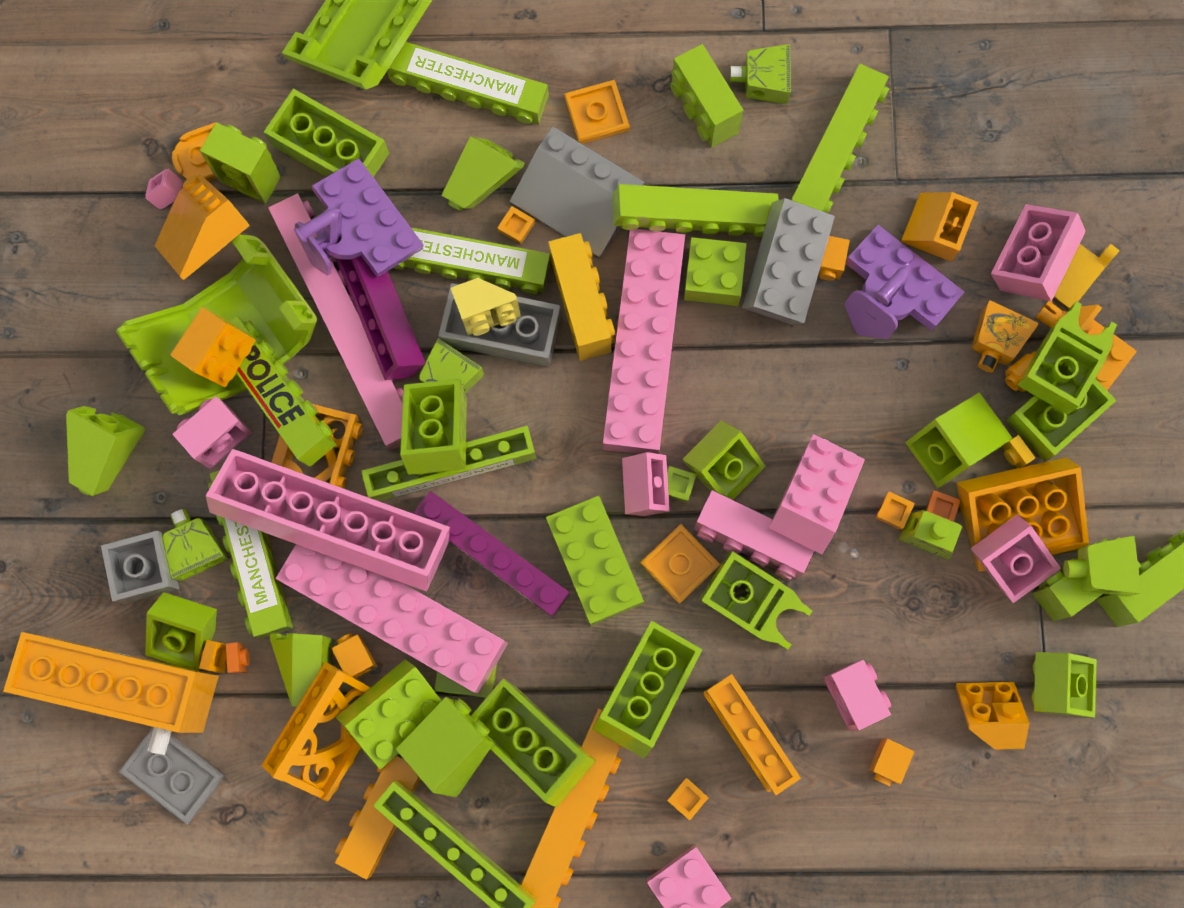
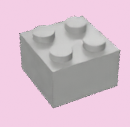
[101,531,180,605]

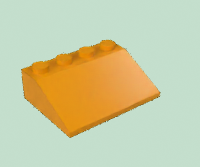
[155,174,250,280]
[957,457,1089,572]

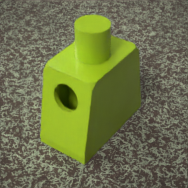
[1063,536,1141,596]

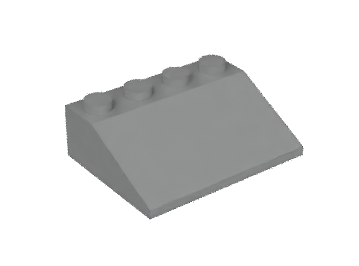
[509,127,645,259]

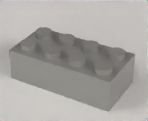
[742,198,835,325]
[438,283,562,367]

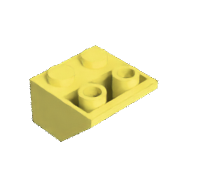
[451,278,521,336]

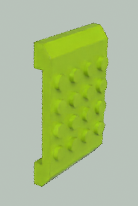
[282,0,432,90]

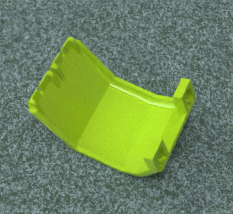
[116,234,317,415]

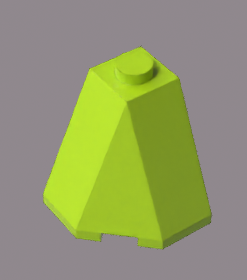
[441,136,525,211]
[66,406,146,496]
[270,633,334,707]

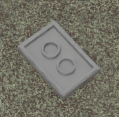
[118,727,225,824]

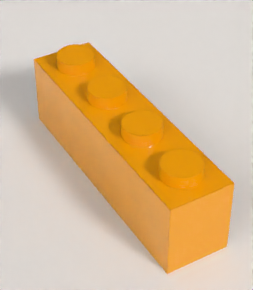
[335,754,421,880]

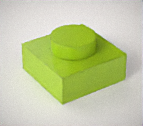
[667,466,696,503]

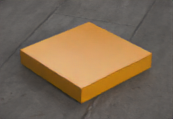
[564,79,630,144]
[640,524,721,604]

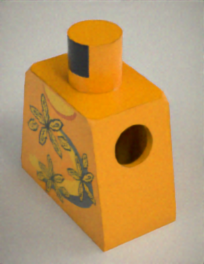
[972,300,1038,373]

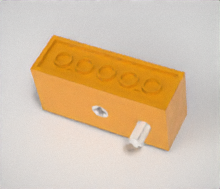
[3,632,219,755]

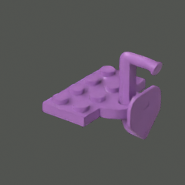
[294,158,424,277]
[845,225,964,339]

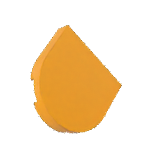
[172,122,216,181]

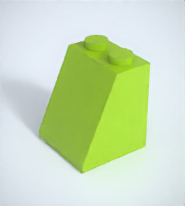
[905,392,1013,488]
[396,697,494,797]

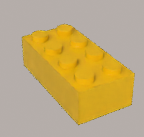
[548,233,615,361]

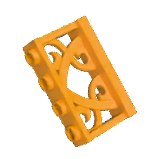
[271,404,363,489]
[261,662,371,802]
[703,674,801,796]

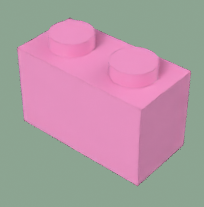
[622,452,670,516]

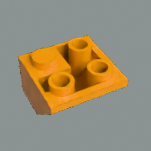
[955,682,1030,750]

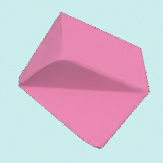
[145,168,183,209]

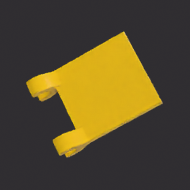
[1053,223,1120,309]

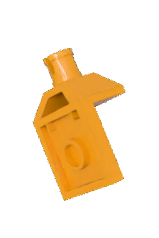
[1035,301,1137,390]

